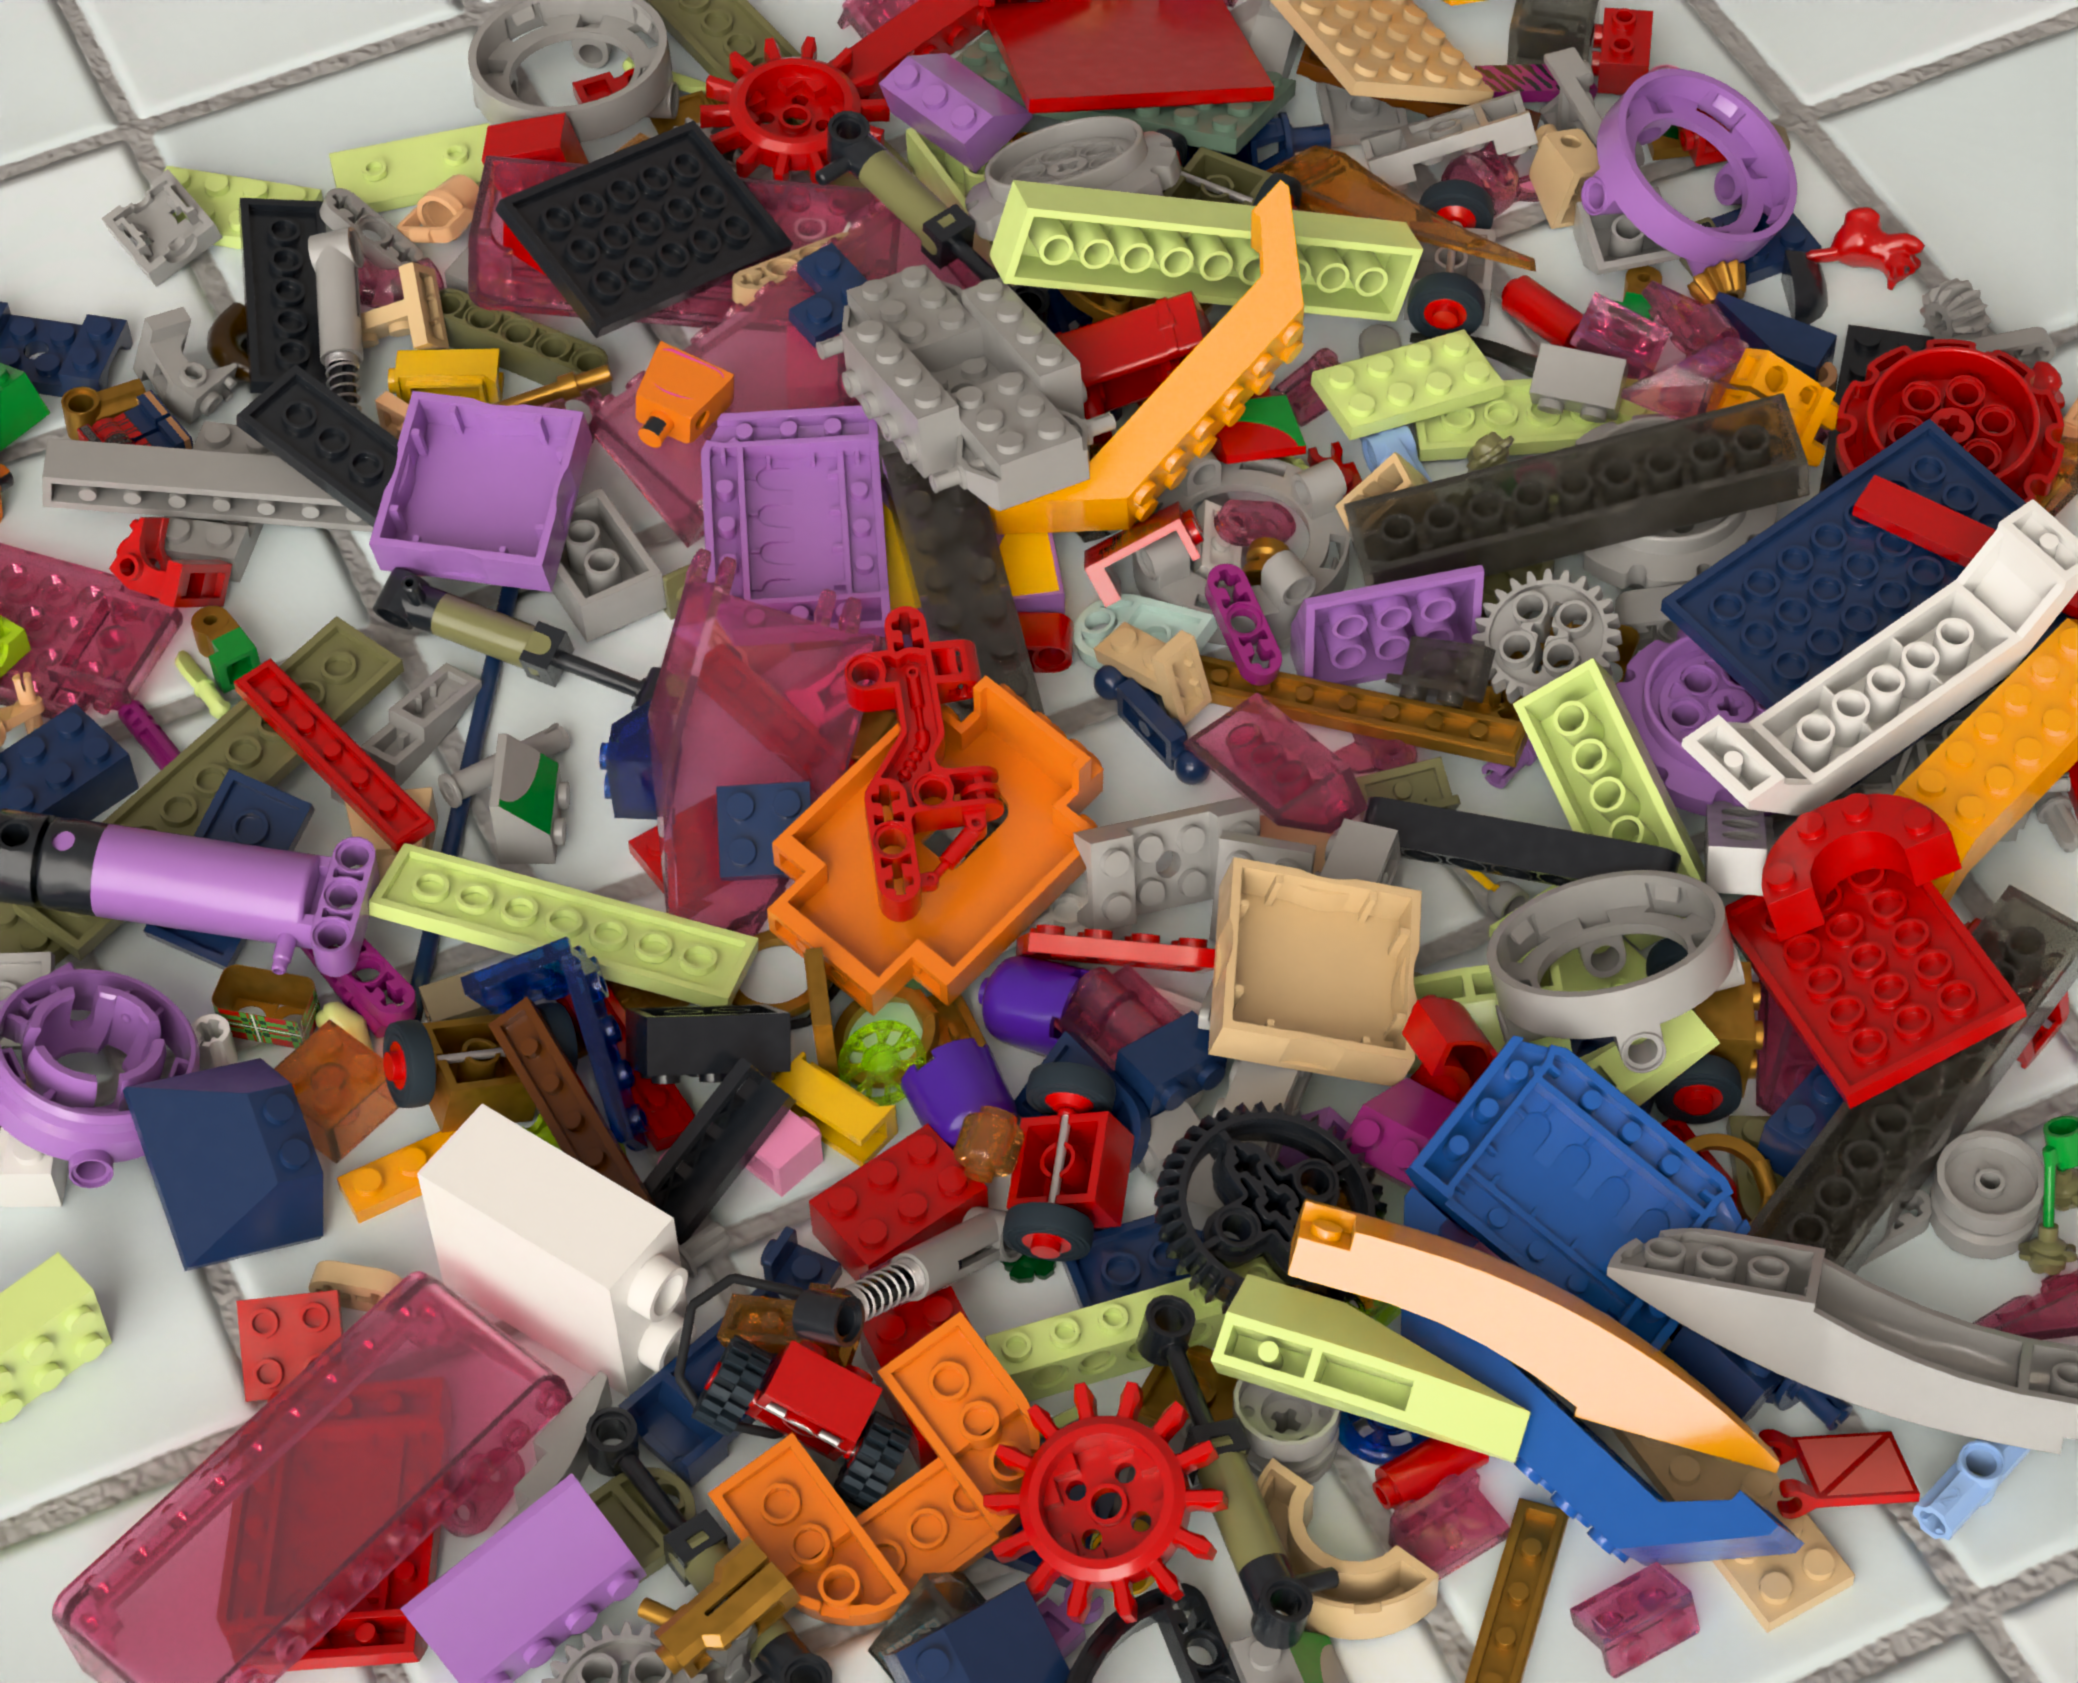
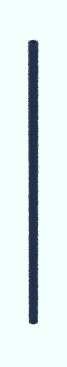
[410,586,519,1022]

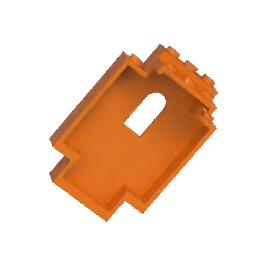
[767,675,1104,1016]

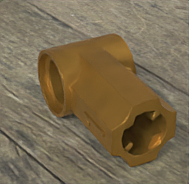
[61,378,146,440]

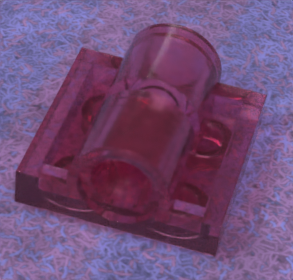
[1054,964,1183,1070]

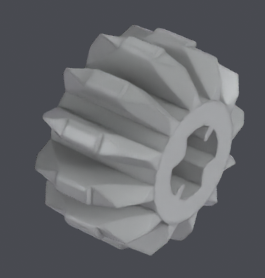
[1920,278,1991,340]

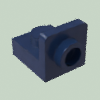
[760,1226,842,1302]

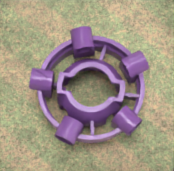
[0,969,200,1188]

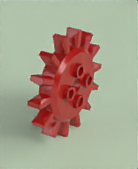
[700,36,890,192]
[983,1381,1228,1624]

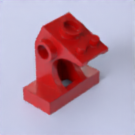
[109,517,233,608]

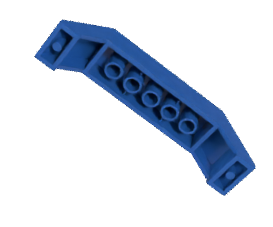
[1401,1187,1805,1566]

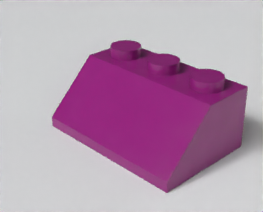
[1342,1077,1458,1191]

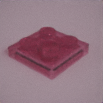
[1569,291,1671,384]

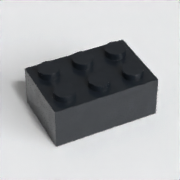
[626,1004,791,1084]

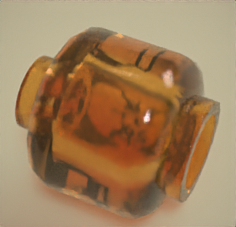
[953,1106,1025,1183]

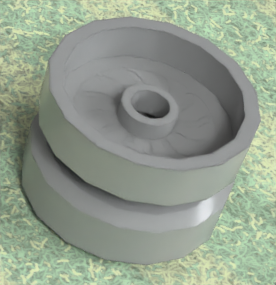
[1929,1130,2044,1259]

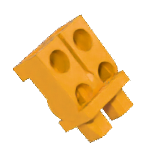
[1709,348,1839,467]

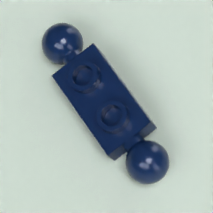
[1093,665,1211,785]

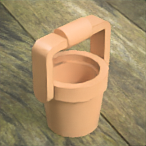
[397,174,483,243]

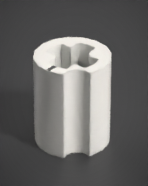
[191,1014,238,1070]

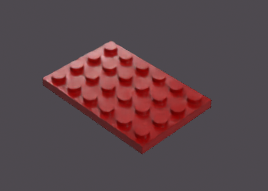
[1725,868,2027,1109]

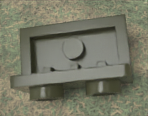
[1350,757,1461,821]

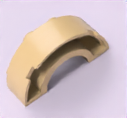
[1257,1458,1439,1640]

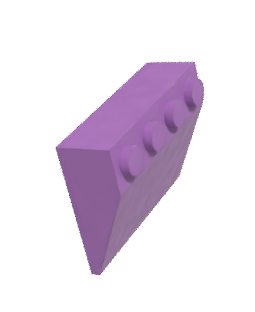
[1290,565,1484,686]
[400,1473,647,1683]

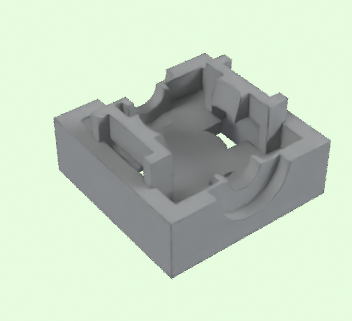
[101,169,223,287]

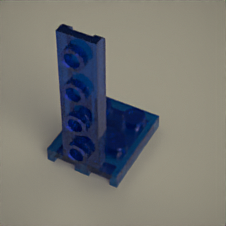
[460,936,649,1152]

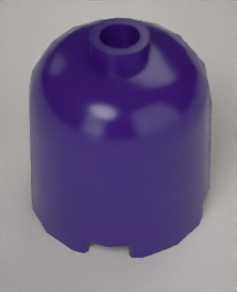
[978,955,1100,1057]
[901,1038,1018,1163]

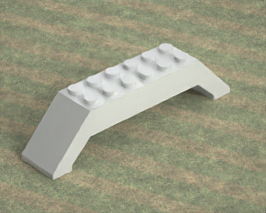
[1682,499,2078,816]

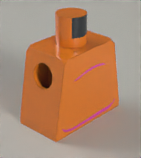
[636,341,734,448]

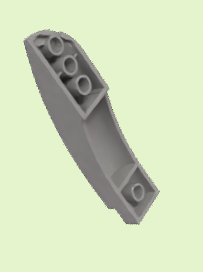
[1606,1228,2078,1454]

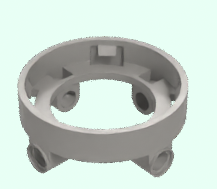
[468,0,679,143]
[1132,451,1350,646]
[1487,870,1745,1073]

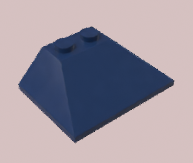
[123,1058,323,1271]

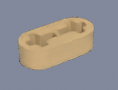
[308,1260,406,1314]

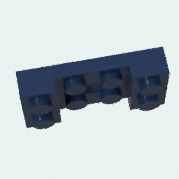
[0,302,133,397]
[618,1288,839,1488]

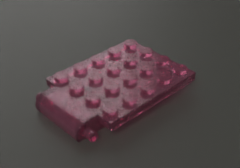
[0,543,183,719]

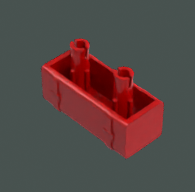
[1054,291,1212,446]

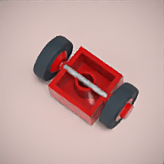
[1003,1062,1135,1261]

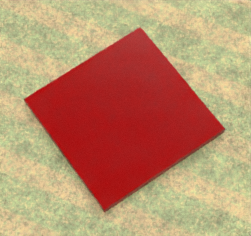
[983,0,1274,114]

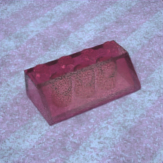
[1183,692,1368,834]

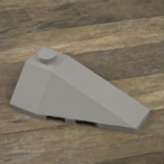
[1230,0,1302,118]

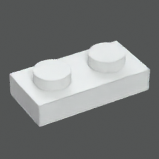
[1193,499,1243,586]

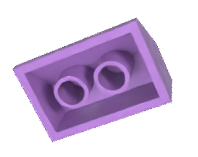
[879,53,1033,173]

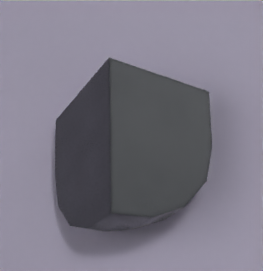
[1781,250,1828,325]

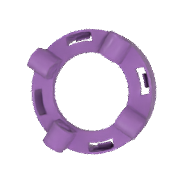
[1581,69,1797,277]

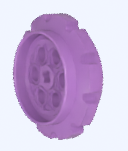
[1616,630,1777,817]

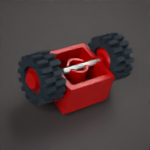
[691,1335,913,1510]

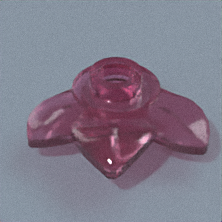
[1333,733,1418,774]

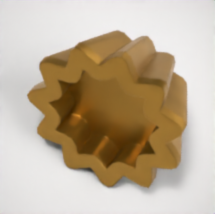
[1687,259,1746,311]

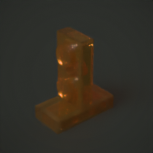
[717,1283,861,1368]

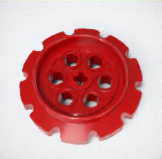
[1835,339,2065,503]

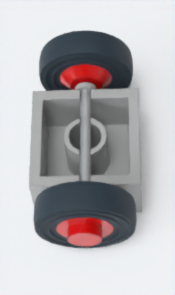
[1403,179,1496,338]

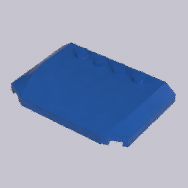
[1405,1035,1751,1350]

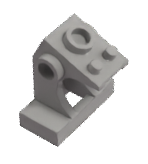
[133,307,238,424]

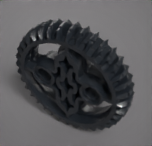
[1154,1100,1388,1314]

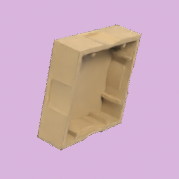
[1208,857,1422,1086]

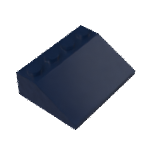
[883,1581,1070,1683]

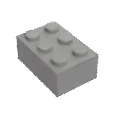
[552,488,667,643]

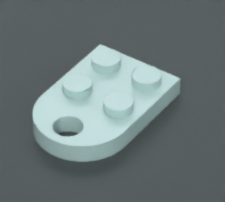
[1073,594,1218,669]

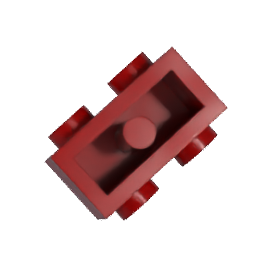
[1591,8,1653,95]

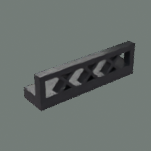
[643,1057,796,1245]

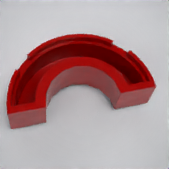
[1762,793,1962,942]
[1372,995,1498,1104]

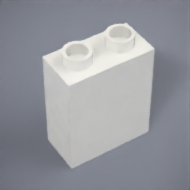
[417,1104,697,1398]

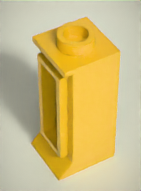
[388,348,504,404]
[772,1051,898,1167]

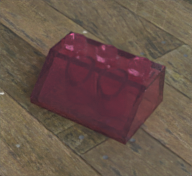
[1620,337,1749,430]

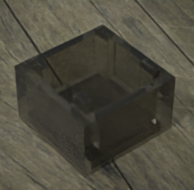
[1507,0,1601,65]

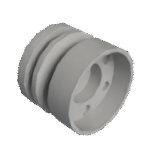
[1233,1379,1341,1484]

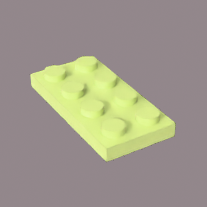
[146,166,323,249]
[1311,329,1505,441]

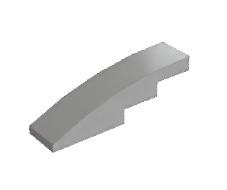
[331,663,482,806]
[501,1371,613,1529]

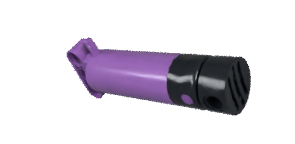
[0,808,380,977]

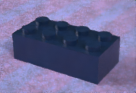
[0,703,139,821]

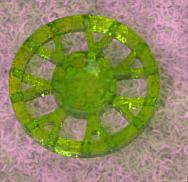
[838,1020,926,1106]

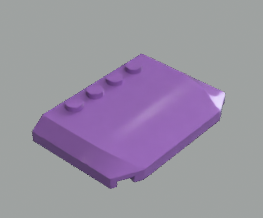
[701,405,891,646]

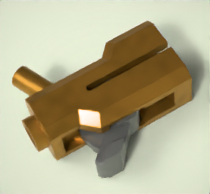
[637,1536,801,1683]

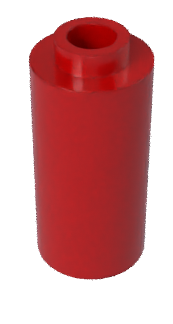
[1501,275,1593,349]
[1372,1437,1489,1514]

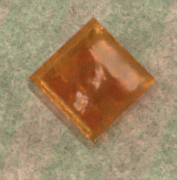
[274,1019,399,1164]

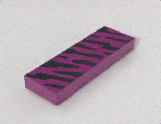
[1474,64,1598,103]

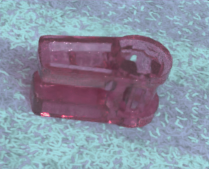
[1274,348,1341,427]

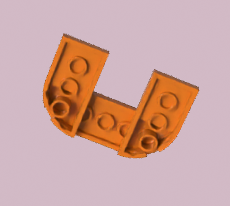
[707,1311,1042,1626]

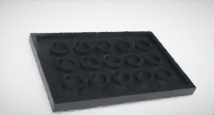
[495,120,793,338]

